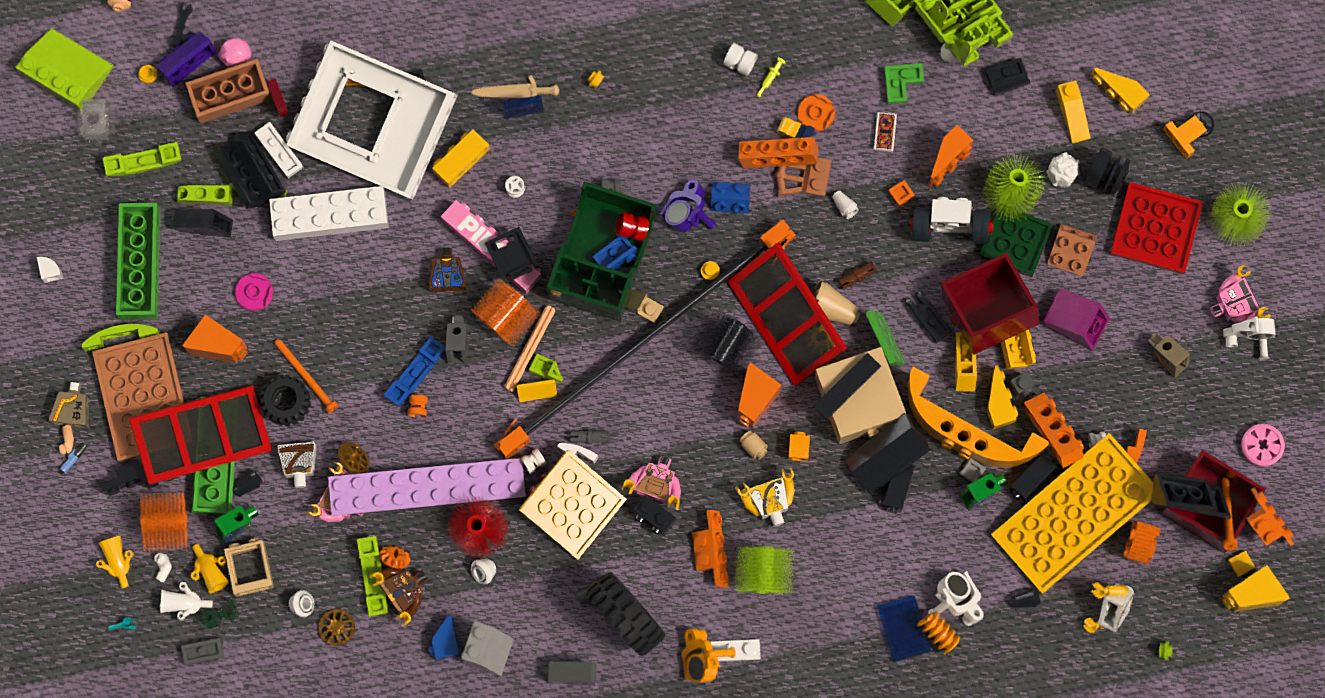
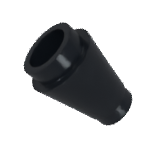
[233,470,263,497]
[1011,588,1041,608]

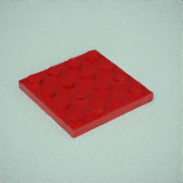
[1110,182,1203,274]

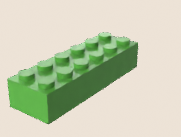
[116,203,161,320]

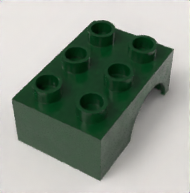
[547,181,657,322]

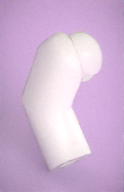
[154,553,172,583]

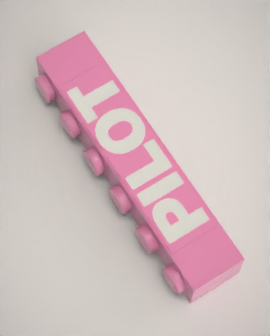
[441,200,542,294]

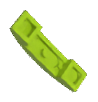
[103,142,182,176]
[82,324,160,352]
[357,536,388,616]

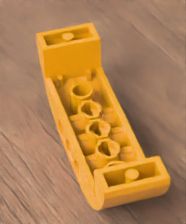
[907,366,1049,468]

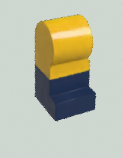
[777,117,815,139]

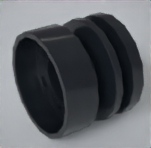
[1084,147,1131,196]

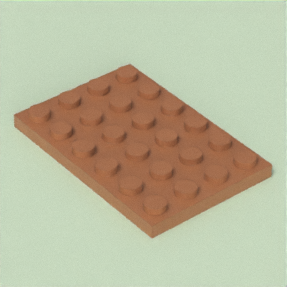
[92,332,194,462]

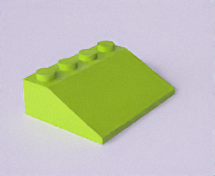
[16,28,114,112]

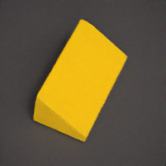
[517,379,557,402]

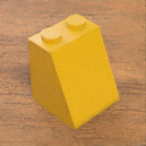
[1222,566,1290,612]

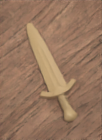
[472,76,559,106]

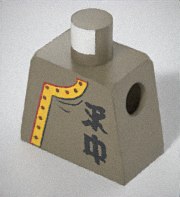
[1148,334,1190,378]
[49,382,89,428]

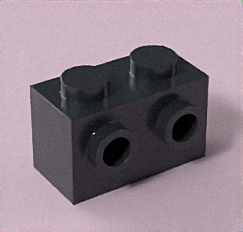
[633,495,676,536]

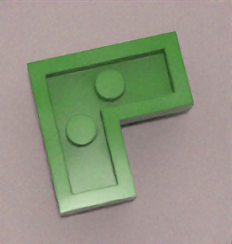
[884,63,924,104]

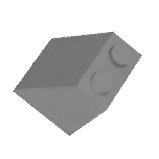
[462,621,514,676]

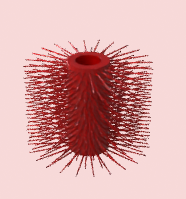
[448,496,510,559]

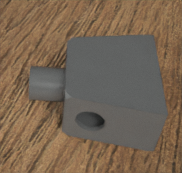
[446,316,468,363]

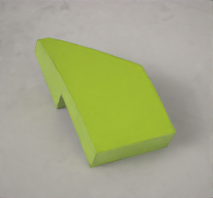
[529,354,563,383]

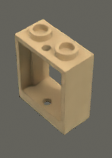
[224,538,274,597]

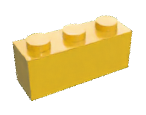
[432,129,490,188]

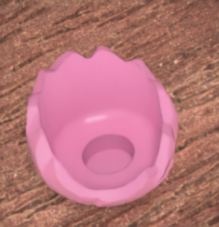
[218,38,251,68]

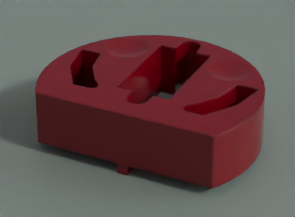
[267,78,289,117]

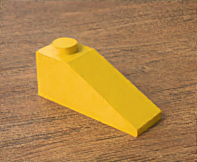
[1056,81,1090,144]
[955,332,977,391]

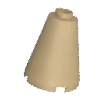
[805,280,860,325]

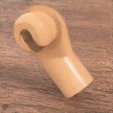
[59,425,74,455]

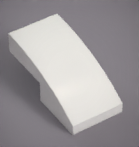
[557,443,598,464]

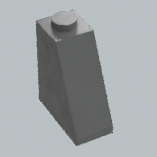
[545,661,597,686]

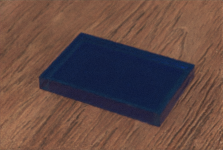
[877,595,932,662]

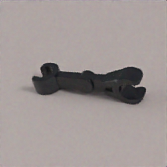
[172,3,193,48]

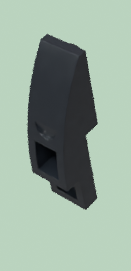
[100,463,177,496]

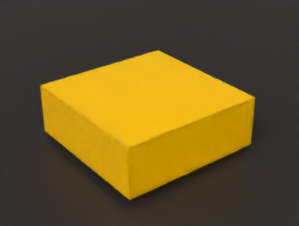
[1228,551,1256,577]

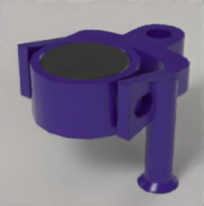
[660,179,716,232]

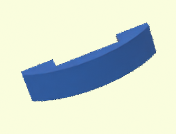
[383,337,446,407]

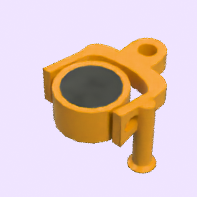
[681,628,736,683]

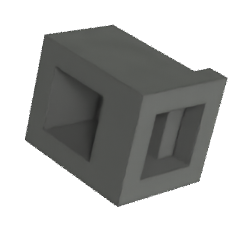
[1009,371,1035,401]

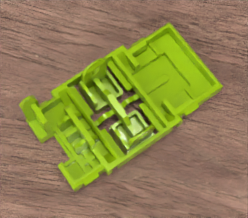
[910,0,1013,67]

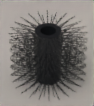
[694,310,764,375]

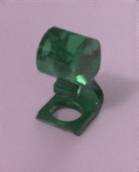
[201,597,239,628]

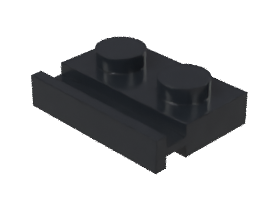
[985,58,1031,96]

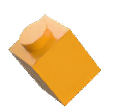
[788,432,810,462]

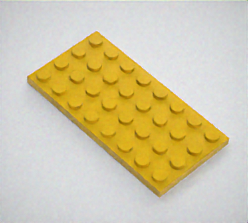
[991,433,1154,594]

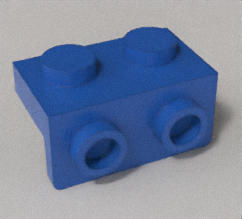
[711,182,750,214]
[592,237,637,271]

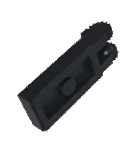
[905,291,952,344]

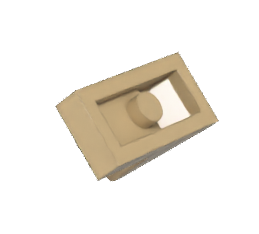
[626,290,664,324]

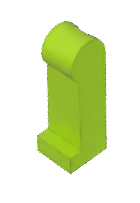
[177,185,233,207]

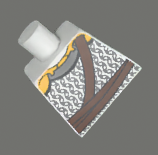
[278,442,316,488]

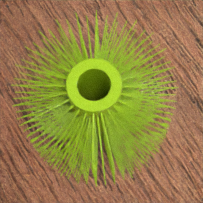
[981,155,1046,223]
[1210,182,1272,248]
[735,545,794,595]

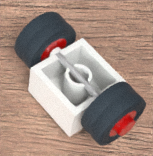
[910,197,993,244]

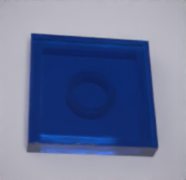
[504,95,544,119]

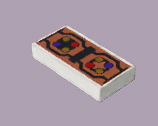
[874,112,897,152]

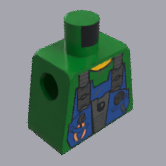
[959,473,1006,511]
[214,505,259,545]

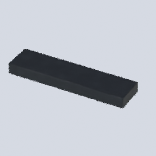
[813,353,881,421]

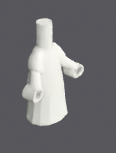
[160,582,213,621]

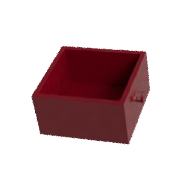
[941,253,1039,355]
[1161,450,1266,553]

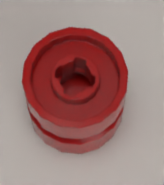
[615,212,649,242]

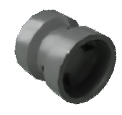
[602,179,621,193]

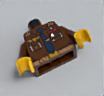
[369,568,428,626]

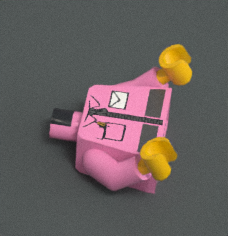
[1210,265,1271,324]

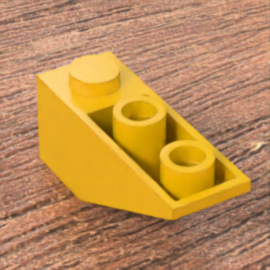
[1092,68,1150,114]
[987,365,1018,429]

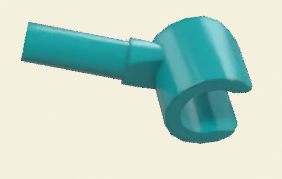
[108,617,137,630]

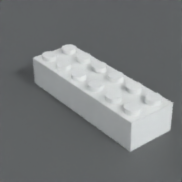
[269,186,389,241]

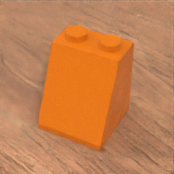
[182,315,247,363]
[737,362,782,428]

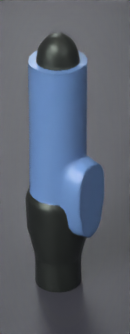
[59,443,87,474]

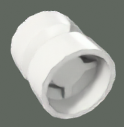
[723,43,758,76]

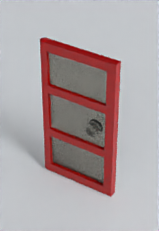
[727,242,847,386]
[129,385,272,485]

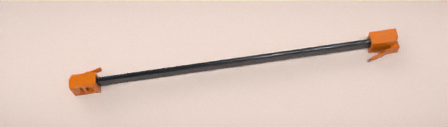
[493,220,796,459]

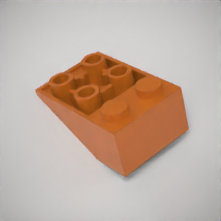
[928,125,973,188]

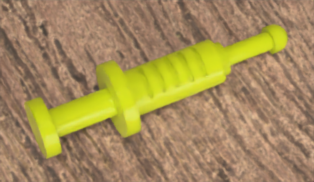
[757,57,786,97]

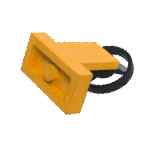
[1163,111,1215,159]

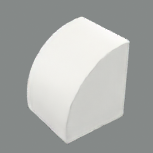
[37,257,63,283]

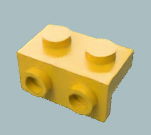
[1001,330,1036,369]

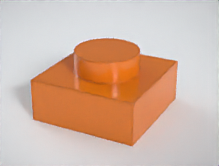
[888,180,915,207]

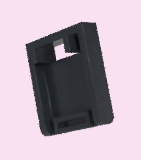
[485,227,539,284]

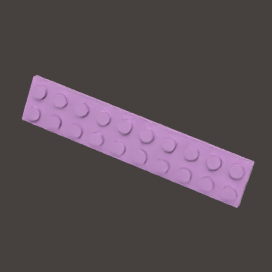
[328,458,526,516]

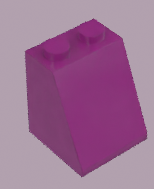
[1044,289,1110,351]

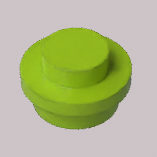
[1159,641,1173,661]

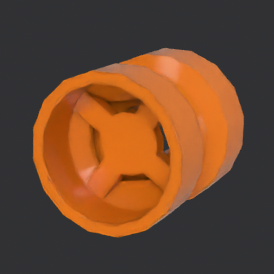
[407,395,428,418]

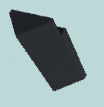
[1151,473,1231,519]

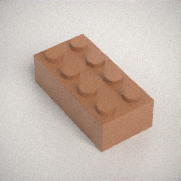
[186,59,272,124]

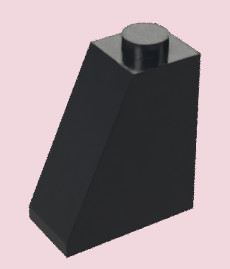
[172,209,233,238]

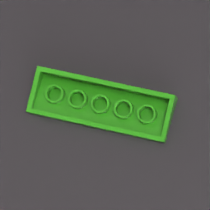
[190,397,239,515]

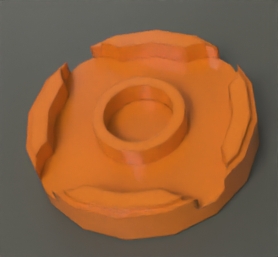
[797,94,835,132]

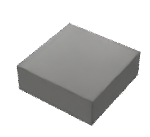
[959,458,986,483]

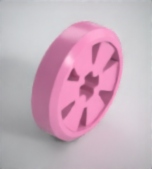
[1241,424,1285,467]

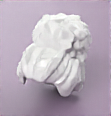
[1047,152,1080,188]

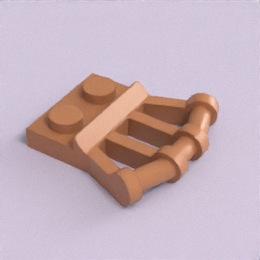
[774,158,832,197]

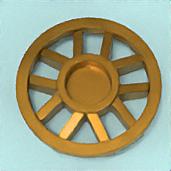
[337,442,370,474]
[318,609,355,646]

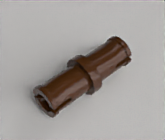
[838,261,877,290]

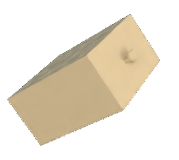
[814,347,906,444]

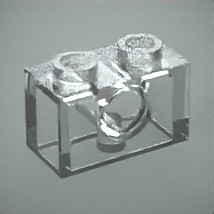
[79,99,109,142]

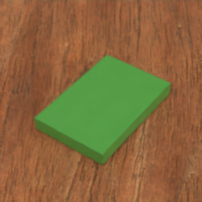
[866,310,906,366]

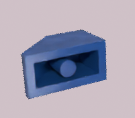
[429,616,460,661]

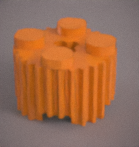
[1123,521,1160,565]

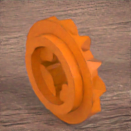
[379,545,411,568]

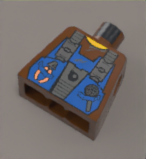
[429,247,467,292]

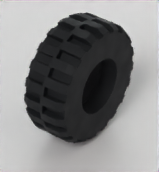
[586,572,666,656]

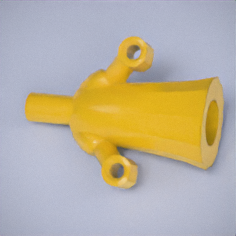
[96,536,134,588]
[191,544,229,594]

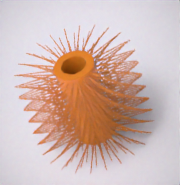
[472,278,540,347]
[140,491,188,552]

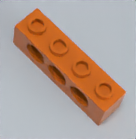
[738,137,818,169]
[1024,392,1084,468]

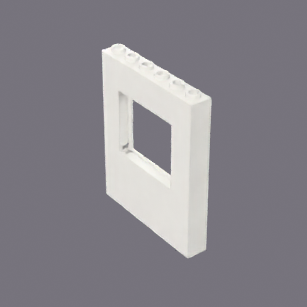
[286,41,458,199]

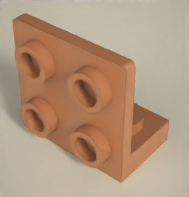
[1047,224,1097,276]

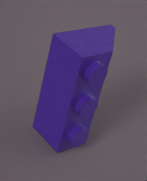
[156,31,216,87]

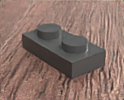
[181,638,224,666]

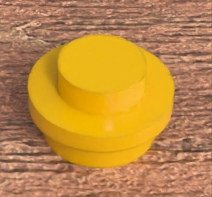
[138,65,158,84]
[588,70,604,88]
[701,261,720,281]

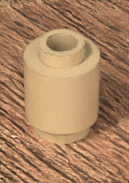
[739,431,768,459]

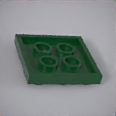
[979,204,1053,277]

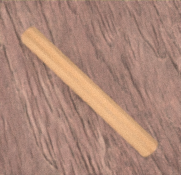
[505,305,555,392]

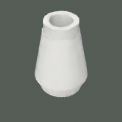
[832,191,859,219]

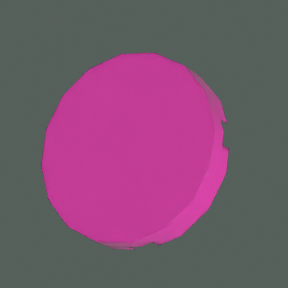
[235,273,273,311]

